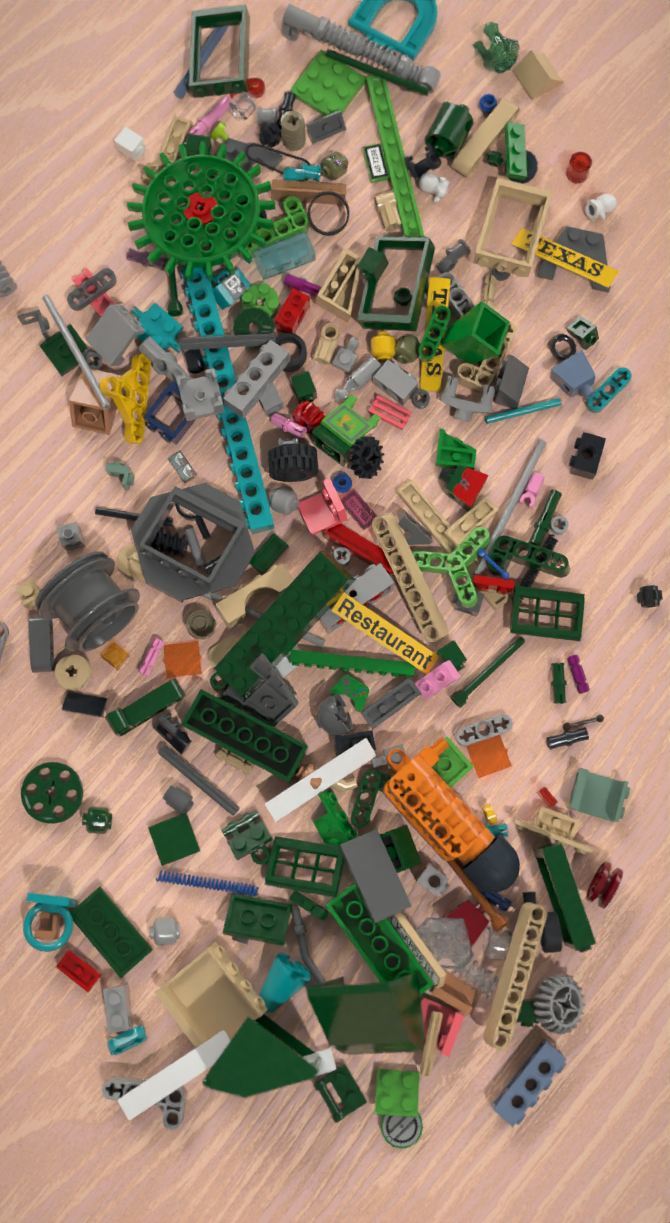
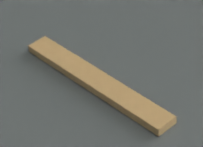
[396,479,511,612]

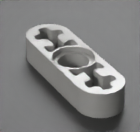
[455,714,513,746]

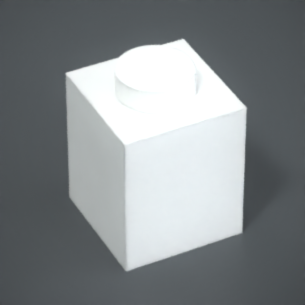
[114,127,146,161]

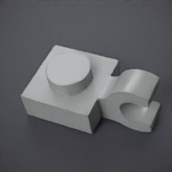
[332,337,359,374]
[371,744,406,770]

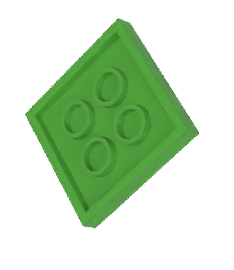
[290,50,366,116]

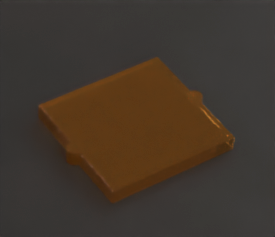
[163,641,202,678]
[467,735,512,778]

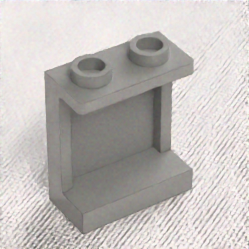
[85,304,145,366]

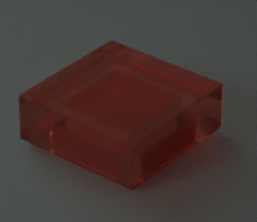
[536,787,558,808]

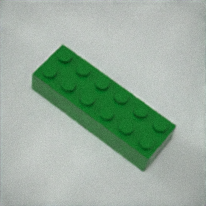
[325,882,434,995]

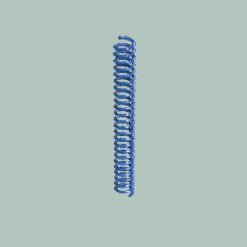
[156,870,259,897]

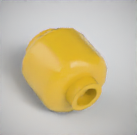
[371,332,396,361]

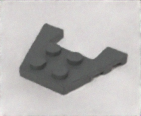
[211,138,283,204]
[536,226,610,293]
[219,653,299,727]

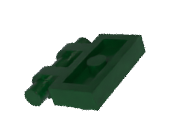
[221,809,273,861]

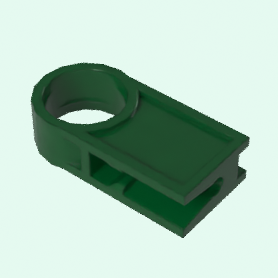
[289,890,330,921]

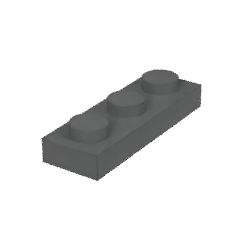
[361,678,421,730]

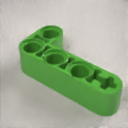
[245,196,309,258]

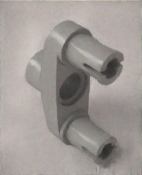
[440,376,495,422]

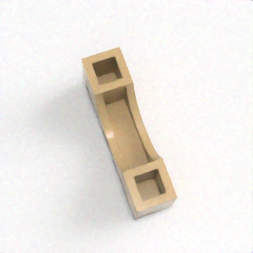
[215,563,294,629]

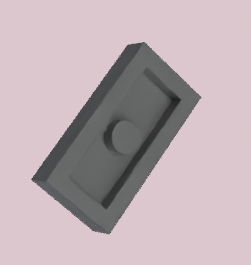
[305,110,347,144]

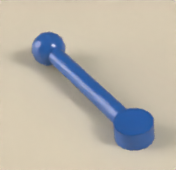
[478,549,509,579]

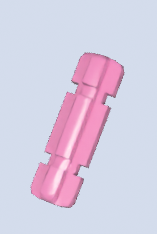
[138,638,164,676]

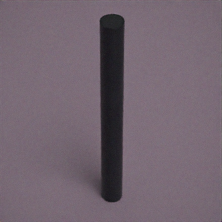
[95,507,173,527]

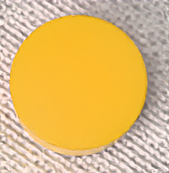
[482,803,498,825]

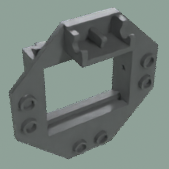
[131,483,255,603]

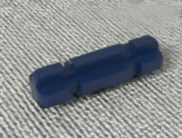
[478,888,511,911]

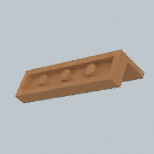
[270,180,347,205]

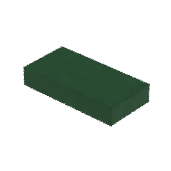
[249,533,289,575]

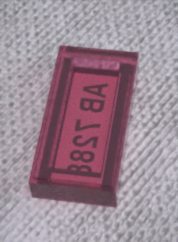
[340,489,377,531]

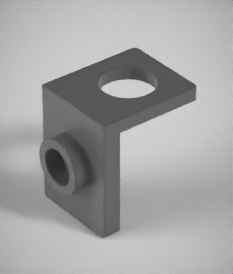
[18,309,50,340]

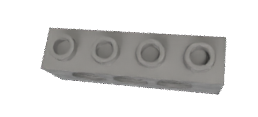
[223,340,290,419]

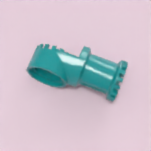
[283,162,321,182]

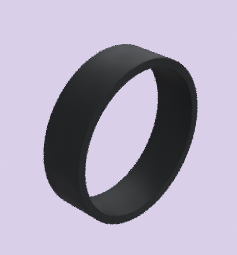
[308,191,350,236]

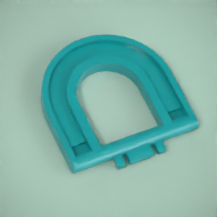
[348,0,437,61]

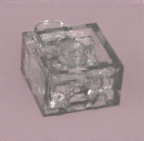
[415,917,474,970]

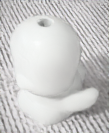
[419,172,450,202]
[585,193,617,221]

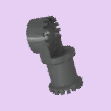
[436,239,471,274]

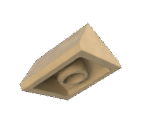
[513,50,564,100]

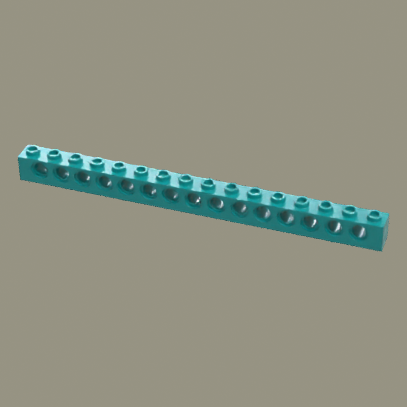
[180,241,275,535]

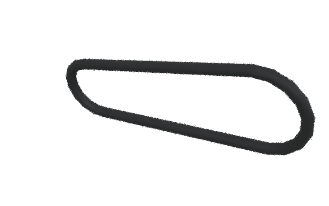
[246,143,311,182]

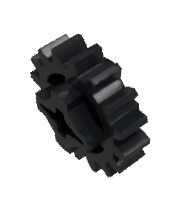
[349,436,384,479]

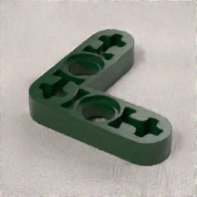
[351,770,407,828]

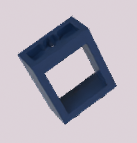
[143,381,196,445]

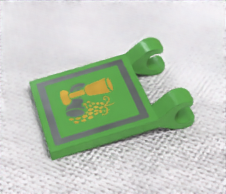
[321,395,381,447]

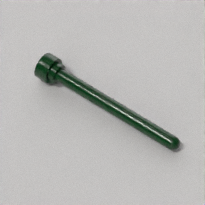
[166,236,183,317]
[450,637,525,708]

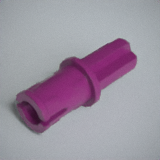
[284,273,322,297]

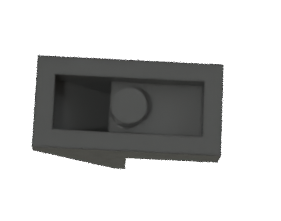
[398,509,432,545]

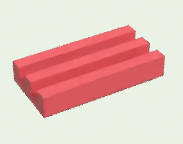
[369,395,412,430]

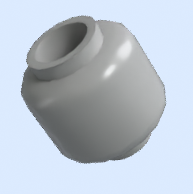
[269,487,299,515]
[149,917,180,946]

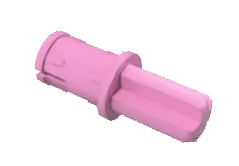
[271,413,307,439]

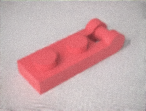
[71,268,114,318]

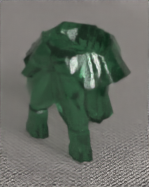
[473,22,520,74]

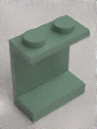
[567,768,630,822]

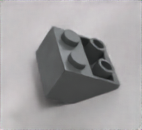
[494,354,529,409]

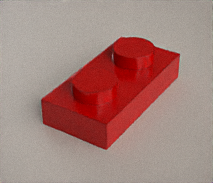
[473,575,515,594]
[56,949,103,993]

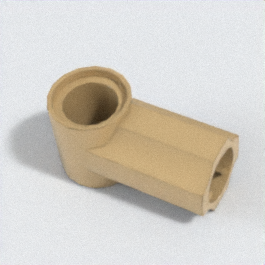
[374,191,401,232]
[314,323,339,365]

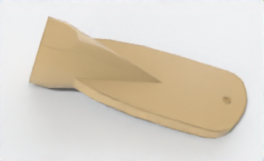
[208,628,247,667]

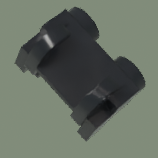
[404,143,441,180]

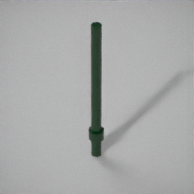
[326,49,430,96]

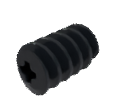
[150,528,188,559]

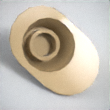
[117,545,145,582]

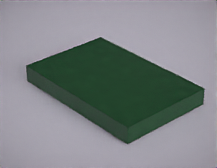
[223,893,292,946]

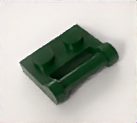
[313,1064,367,1123]

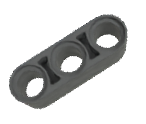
[29,615,54,673]

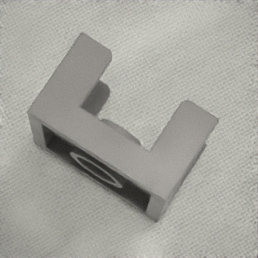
[176,368,225,421]

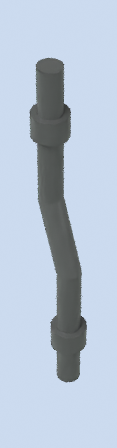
[292,908,325,984]

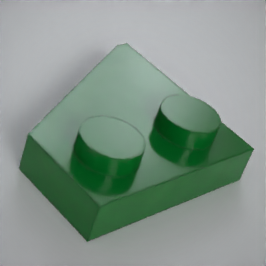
[435,429,477,470]

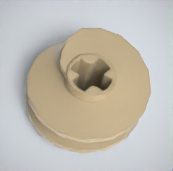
[55,654,92,690]

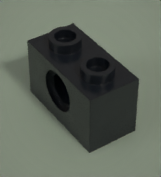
[569,432,606,480]

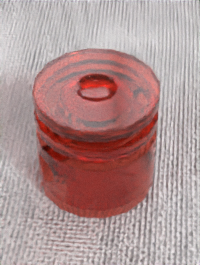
[566,152,592,184]

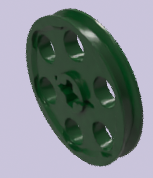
[21,762,84,824]

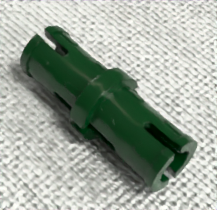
[551,663,567,704]

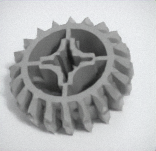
[533,974,585,1034]

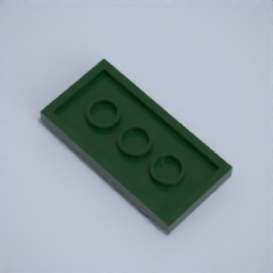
[70,886,154,978]

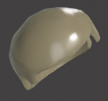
[186,609,216,640]

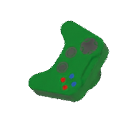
[330,675,369,712]

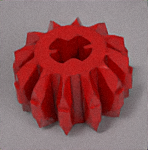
[292,401,326,434]

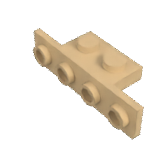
[513,805,594,855]

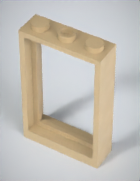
[473,178,552,278]

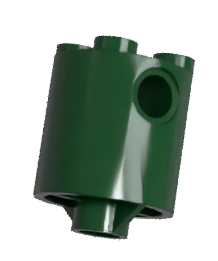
[424,101,474,159]

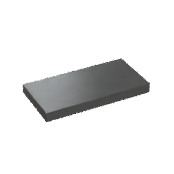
[339,829,412,924]

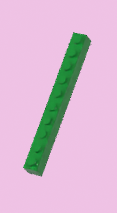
[289,649,415,679]

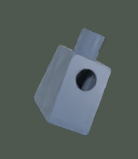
[550,350,596,399]

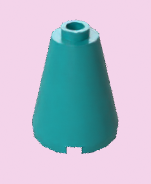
[258,953,311,1014]

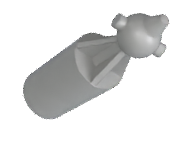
[334,356,382,402]

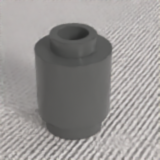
[162,785,194,814]

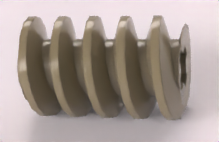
[281,111,306,151]

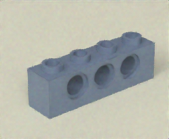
[491,1039,567,1127]

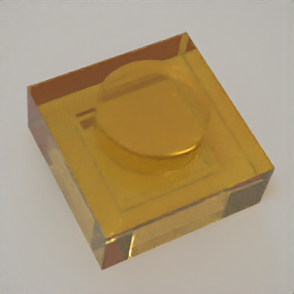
[101,642,130,671]

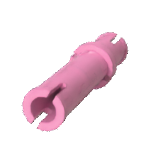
[188,95,234,136]

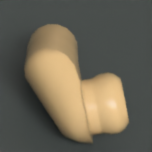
[330,778,358,792]

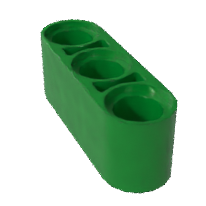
[418,305,451,363]

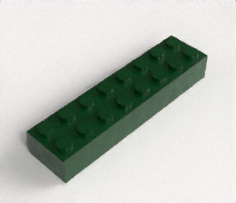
[214,551,356,697]

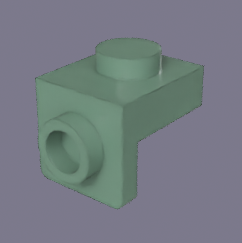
[105,462,135,491]

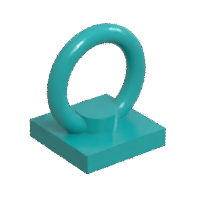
[23,893,77,952]

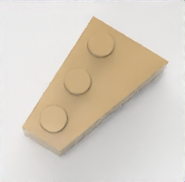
[315,249,362,323]

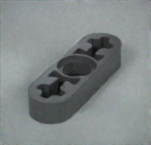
[67,269,117,311]

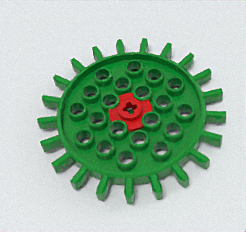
[127,141,276,281]

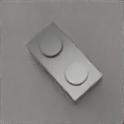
[373,360,418,406]
[103,984,133,1033]

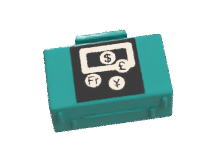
[213,268,252,310]

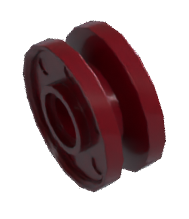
[586,861,623,909]

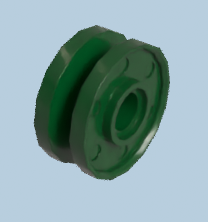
[233,307,275,349]

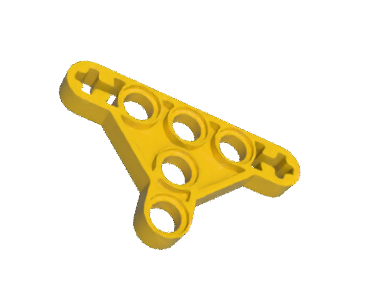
[100,353,151,444]

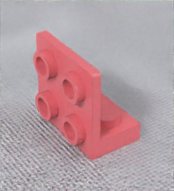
[298,478,348,535]
[421,997,464,1057]

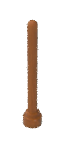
[444,853,509,932]

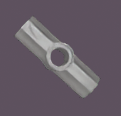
[139,337,191,386]

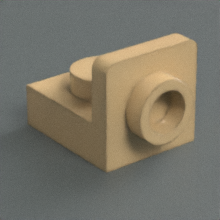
[16,578,40,609]

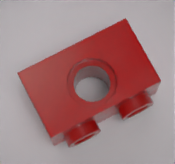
[275,288,310,334]

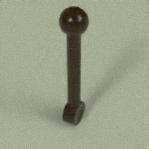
[563,715,604,731]

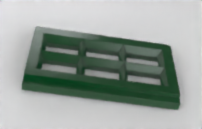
[510,586,585,642]
[264,836,345,897]

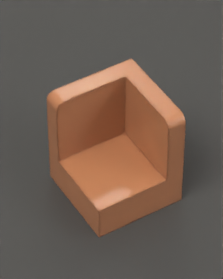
[34,912,62,940]

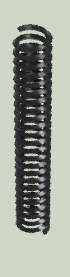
[511,534,558,603]

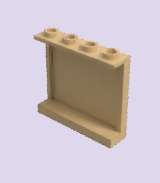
[154,942,268,1048]

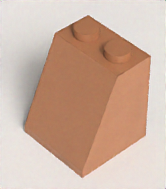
[69,369,121,435]

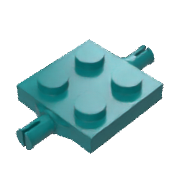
[131,303,184,353]

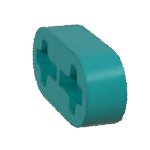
[107,1026,147,1055]

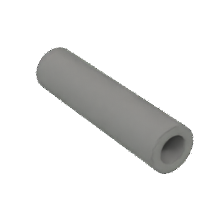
[185,528,205,568]

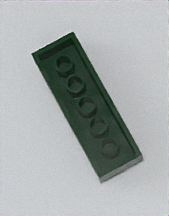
[181,689,309,783]

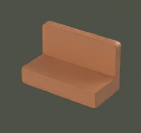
[430,971,478,1016]

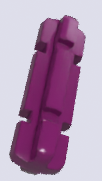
[567,655,590,694]

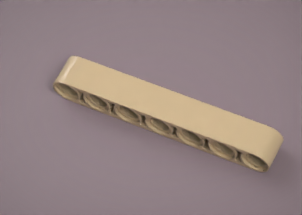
[372,514,448,642]
[483,902,547,1051]

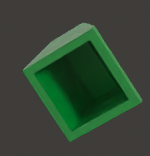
[441,301,510,364]

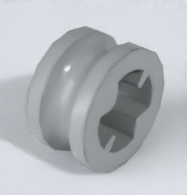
[550,516,569,535]

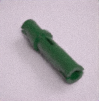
[529,490,562,547]

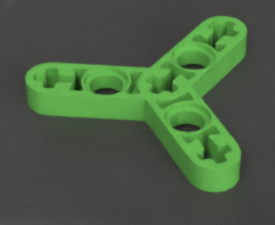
[412,527,490,608]

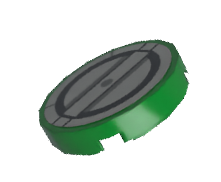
[380,1112,423,1149]

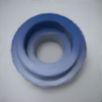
[479,94,498,113]
[333,474,352,493]

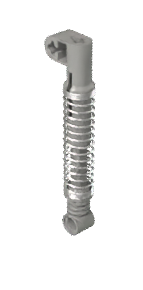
[281,4,441,94]

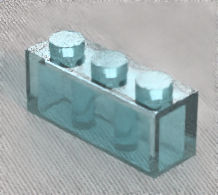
[254,232,316,280]

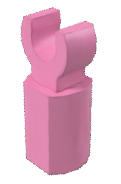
[519,473,545,508]

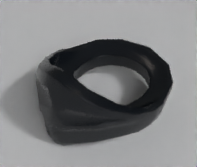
[548,334,576,360]

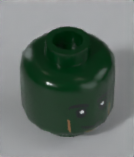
[82,806,113,834]

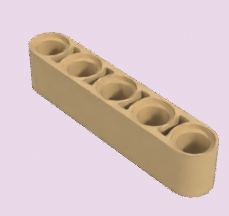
[452,98,520,178]

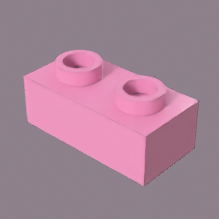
[415,660,461,700]

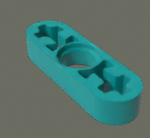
[587,367,632,413]

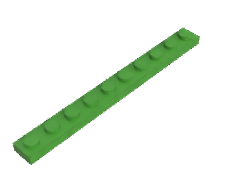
[366,75,424,237]

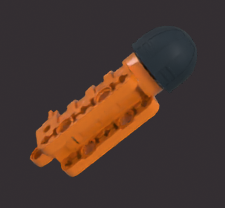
[383,737,520,892]

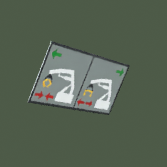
[168,451,197,483]

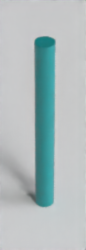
[485,398,562,424]

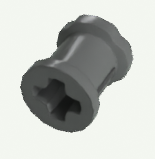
[82,349,102,370]

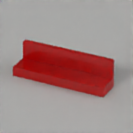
[324,524,401,577]

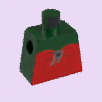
[438,465,489,511]

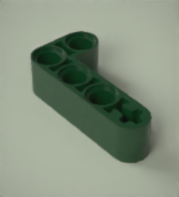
[487,535,570,578]
[105,678,186,737]

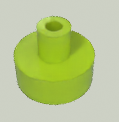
[210,121,229,141]

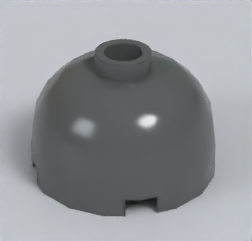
[315,694,352,736]

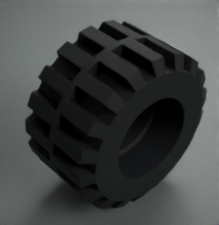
[268,443,319,482]

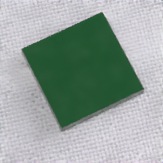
[39,324,92,376]
[148,813,201,866]

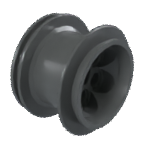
[35,551,140,652]

